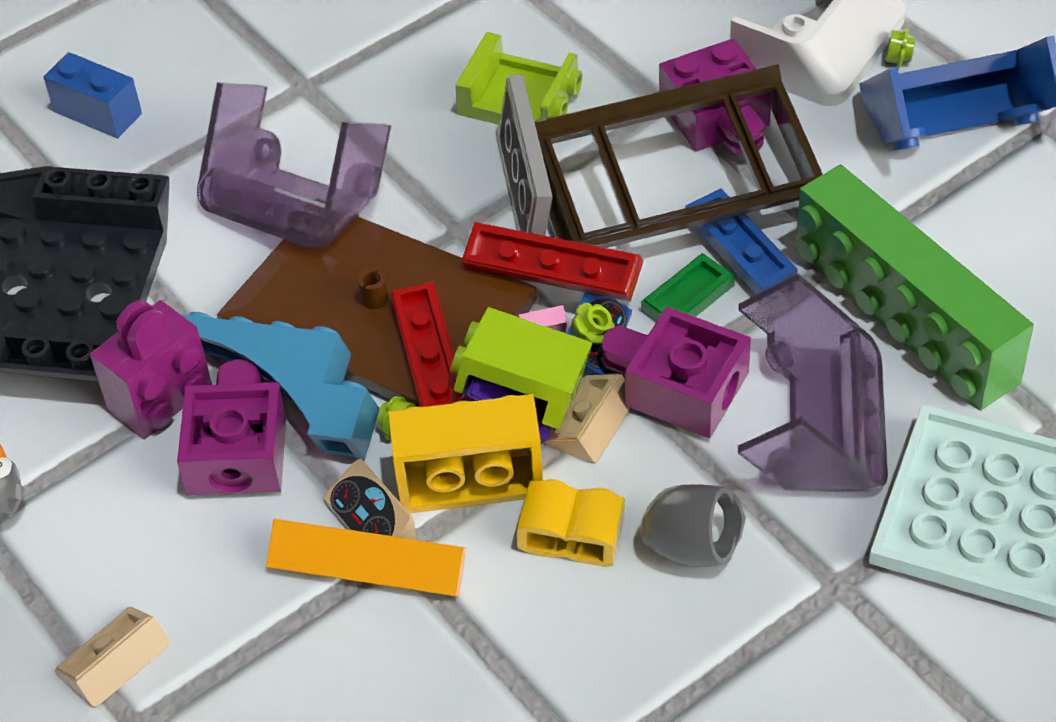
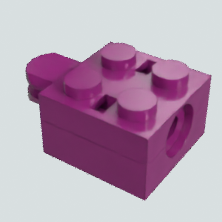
[659,38,772,155]
[90,300,212,440]
[602,306,751,438]
[177,359,287,495]

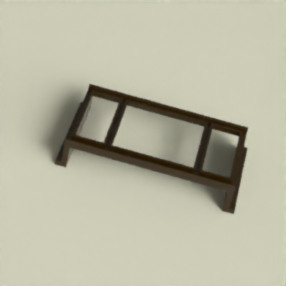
[534,64,823,248]

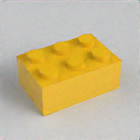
[389,394,543,514]

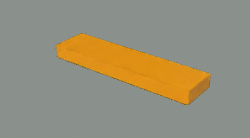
[266,519,466,596]

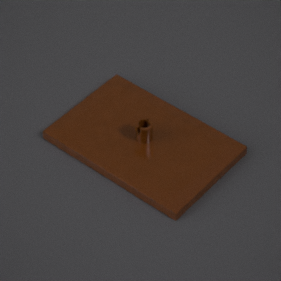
[217,201,537,407]

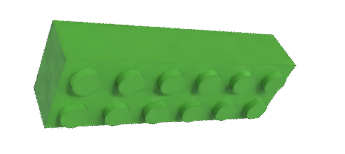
[795,164,1034,411]

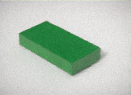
[641,253,735,322]

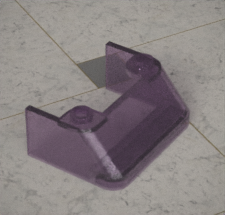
[197,82,392,248]
[738,273,888,493]

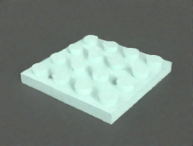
[869,404,1056,618]

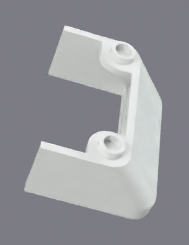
[730,0,906,106]

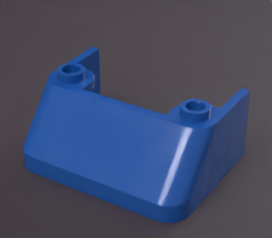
[859,35,1056,151]

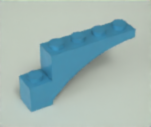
[181,312,380,459]

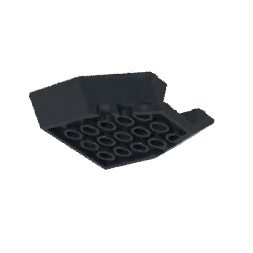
[0,166,170,381]

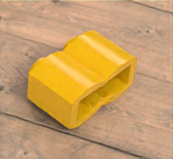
[517,479,625,566]

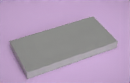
[497,75,552,236]

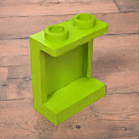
[455,32,583,125]
[450,307,593,430]

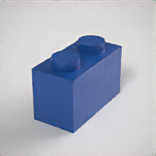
[43,52,142,139]

